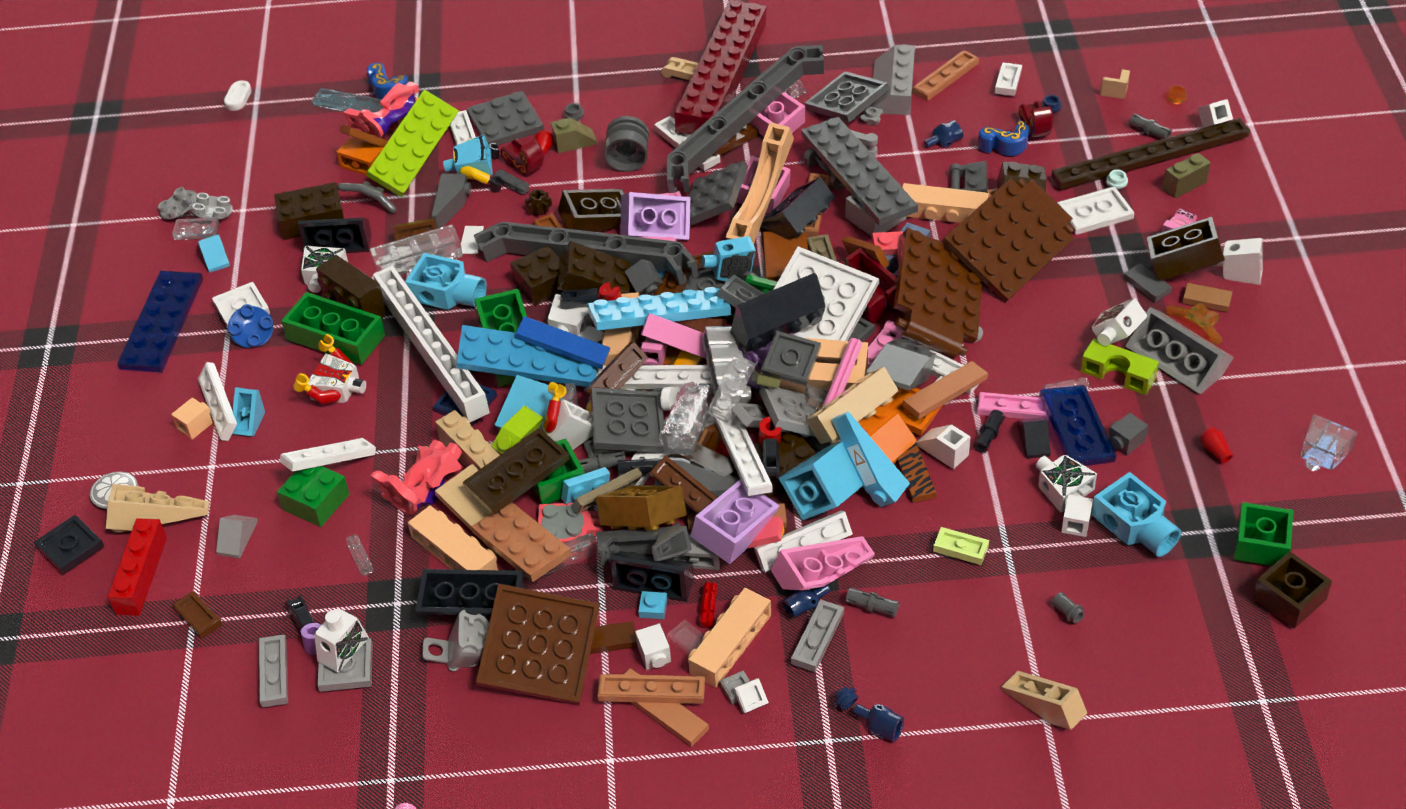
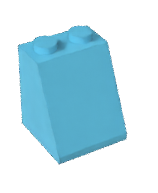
[495,375,568,431]
[779,441,863,520]

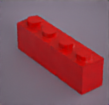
[108,518,167,616]

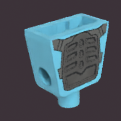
[701,236,756,281]

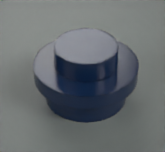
[1041,95,1062,113]
[834,687,859,711]

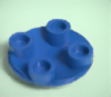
[228,304,273,348]

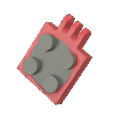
[538,503,605,547]

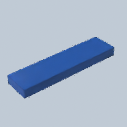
[515,316,610,369]

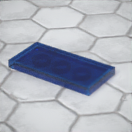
[1039,385,1116,466]

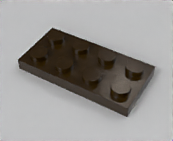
[463,428,570,515]

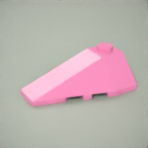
[771,536,875,590]

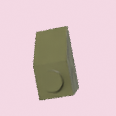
[551,118,597,154]

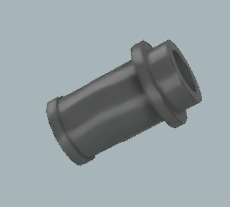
[1052,592,1085,623]

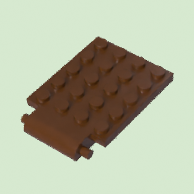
[942,178,1075,303]
[894,227,982,359]

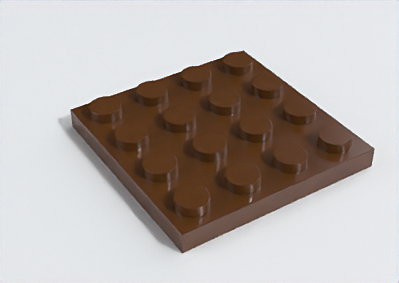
[476,584,600,705]

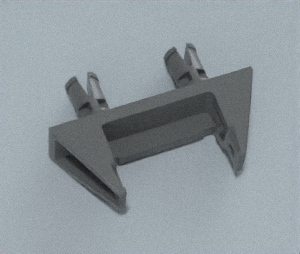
[596,523,691,565]

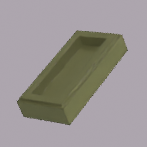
[747,367,781,389]

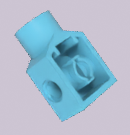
[405,253,487,310]
[1091,472,1181,557]

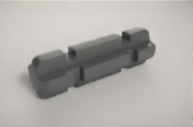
[494,169,530,194]

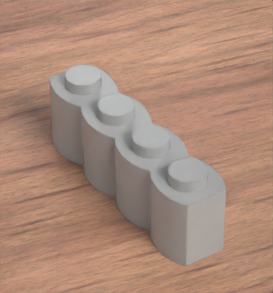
[702,326,751,407]

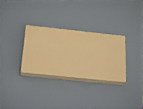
[435,464,501,558]

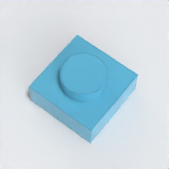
[638,591,668,619]

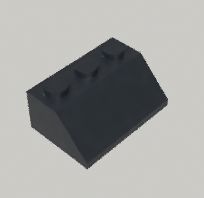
[761,177,835,239]
[298,217,372,253]
[610,551,694,602]

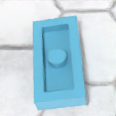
[561,467,610,504]

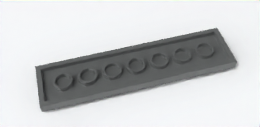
[801,117,918,226]

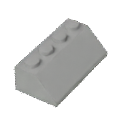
[870,44,915,115]
[1126,307,1234,394]

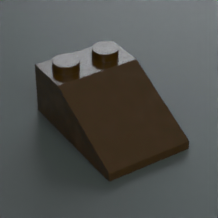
[997,161,1046,192]
[558,189,624,233]

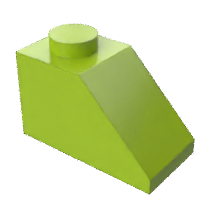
[491,406,544,454]

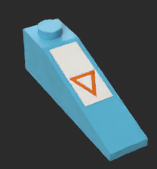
[832,412,910,507]

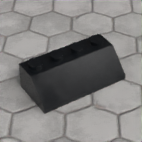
[730,273,826,353]
[415,569,527,616]

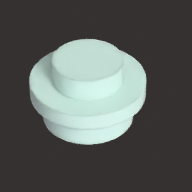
[1106,170,1128,189]

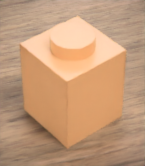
[171,398,213,440]

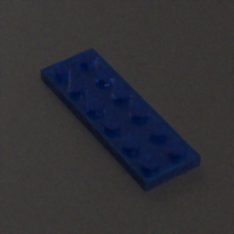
[117,270,203,373]

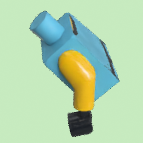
[443,135,502,192]

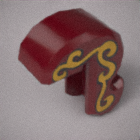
[1019,101,1053,138]
[500,139,544,175]

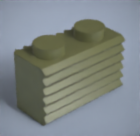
[1162,153,1210,198]

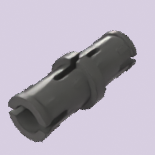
[1129,113,1172,140]
[578,450,626,473]
[846,587,900,617]

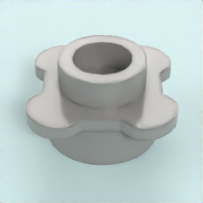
[861,107,883,126]

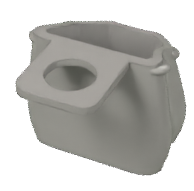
[422,610,490,671]

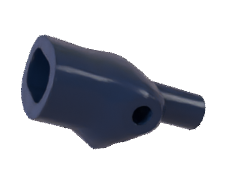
[924,120,964,148]
[782,585,831,617]
[854,704,904,742]

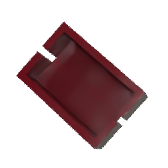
[839,247,897,324]

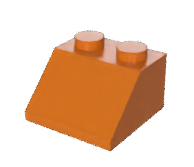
[859,405,917,464]

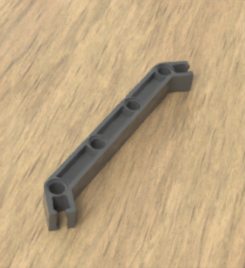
[667,45,824,193]
[474,222,699,285]

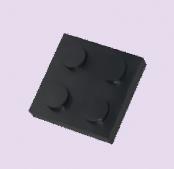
[34,515,104,574]

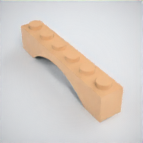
[726,122,794,245]

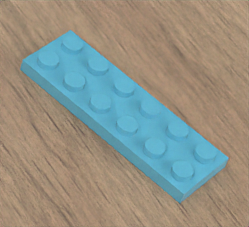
[588,287,731,330]

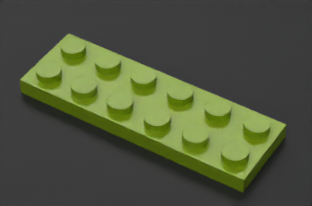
[366,89,459,197]

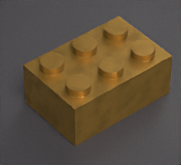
[596,485,686,531]

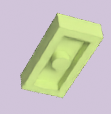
[933,527,989,565]

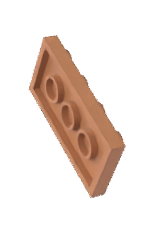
[471,502,572,582]

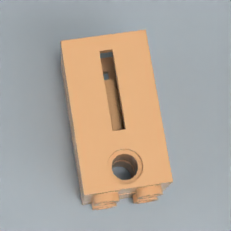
[779,338,868,399]

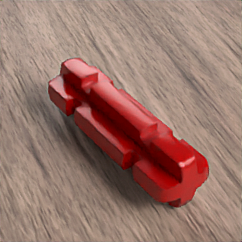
[699,582,717,628]

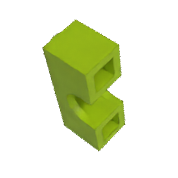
[1080,338,1159,395]

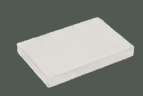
[1057,186,1135,235]

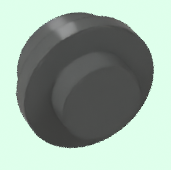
[564,103,584,121]

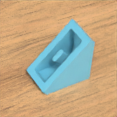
[198,234,230,273]
[232,387,265,436]

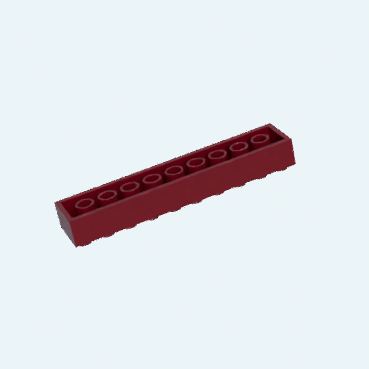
[675,0,766,135]

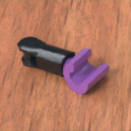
[285,595,321,655]

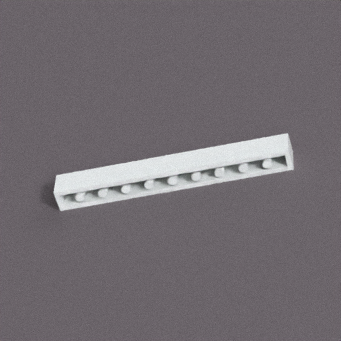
[373,266,490,422]

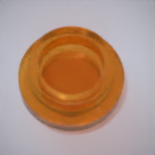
[1166,85,1187,104]

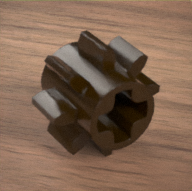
[525,189,552,216]

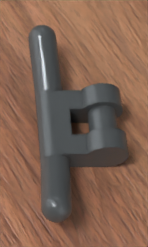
[338,181,396,213]

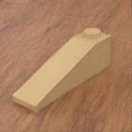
[106,484,209,532]

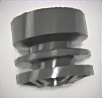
[604,116,649,172]

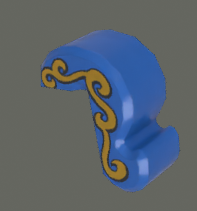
[366,62,408,100]
[978,120,1029,156]

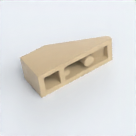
[1002,671,1087,730]

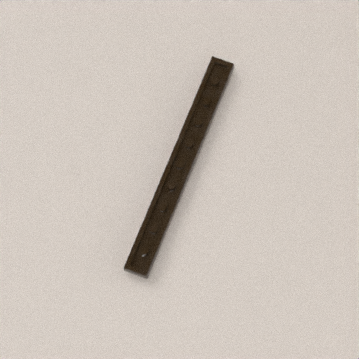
[1051,118,1250,189]

